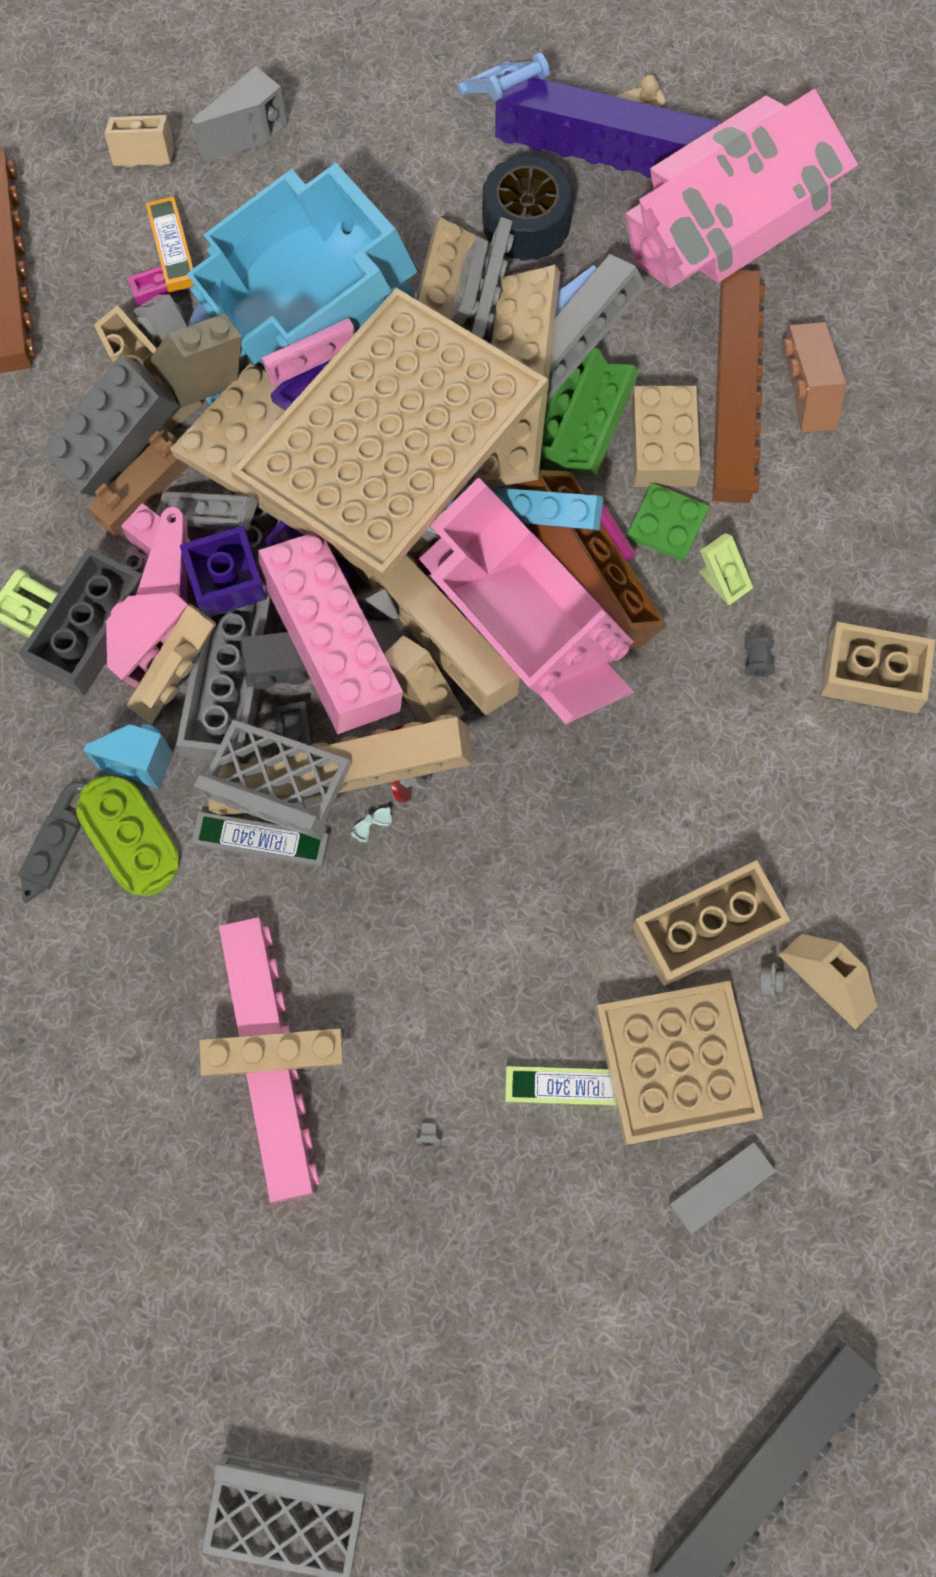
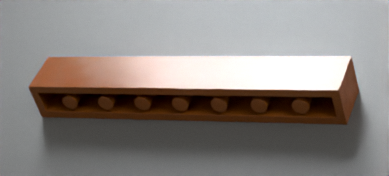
[0,149,36,373]
[712,270,765,503]

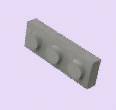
[450,237,489,326]

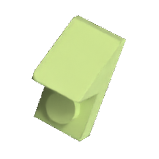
[699,533,753,605]

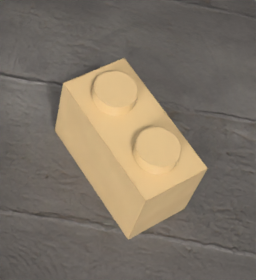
[104,115,175,167]

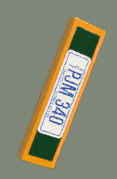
[145,196,194,293]

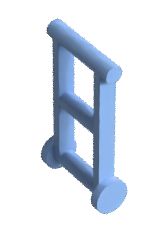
[457,52,550,102]

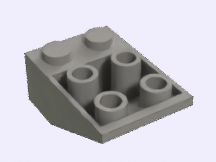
[191,66,287,161]

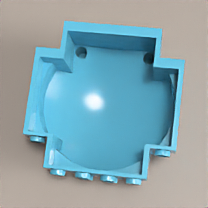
[187,162,417,365]

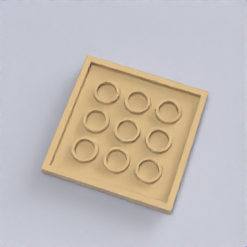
[595,981,763,1146]

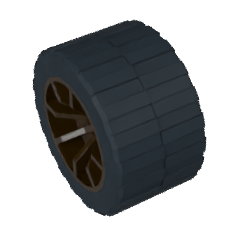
[482,155,573,261]

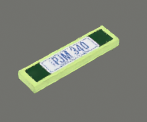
[505,1066,616,1106]

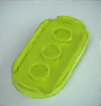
[76,775,179,896]

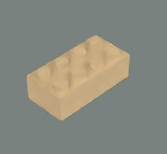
[632,860,791,987]

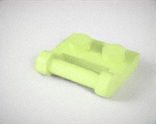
[0,569,58,638]

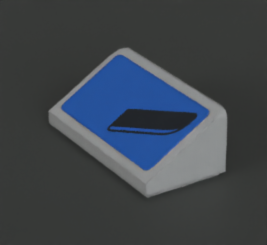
[352,587,399,620]

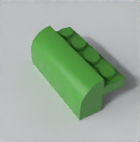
[540,348,639,478]

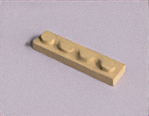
[200,1028,344,1077]

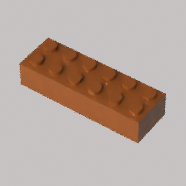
[515,470,667,649]

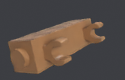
[87,430,189,538]

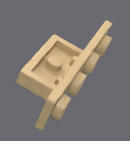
[127,605,216,724]

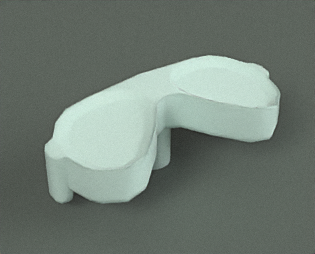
[351,807,392,842]

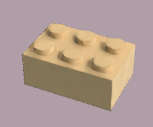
[631,386,701,487]
[820,622,935,714]

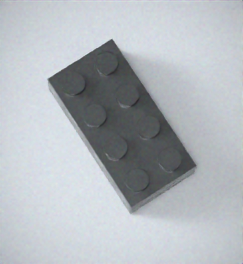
[44,354,179,497]
[19,547,143,696]

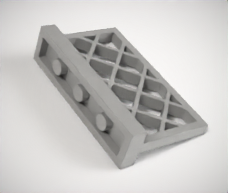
[193,719,352,840]
[202,1454,368,1577]

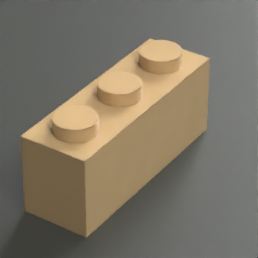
[384,635,465,724]

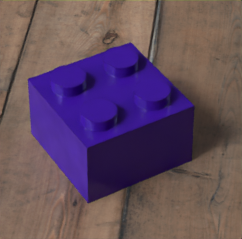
[180,526,267,617]

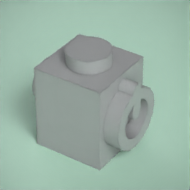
[133,294,188,344]

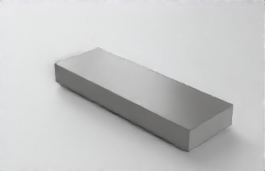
[669,1142,776,1235]

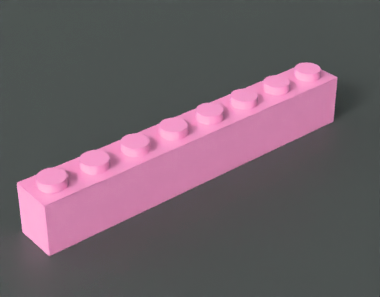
[219,917,320,1203]

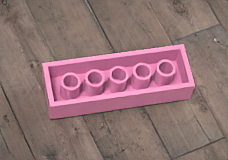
[258,532,403,734]

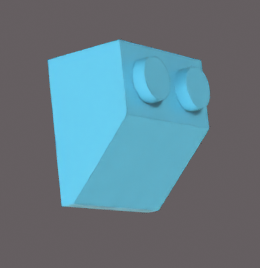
[83,724,173,789]

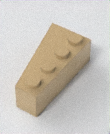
[94,305,202,434]

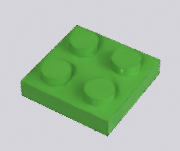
[626,483,710,562]

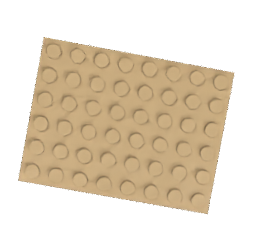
[231,288,549,579]

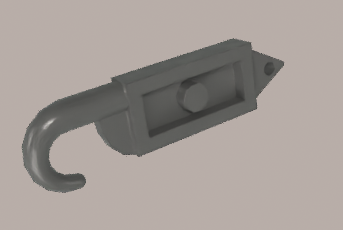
[17,782,87,903]

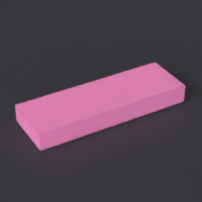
[262,318,355,387]

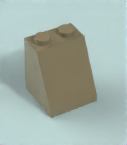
[151,313,242,407]

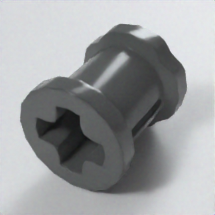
[745,637,775,677]

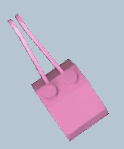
[106,507,189,688]

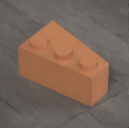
[782,322,847,432]

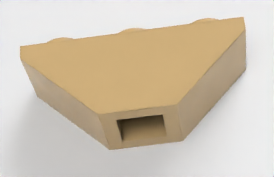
[779,934,878,1029]

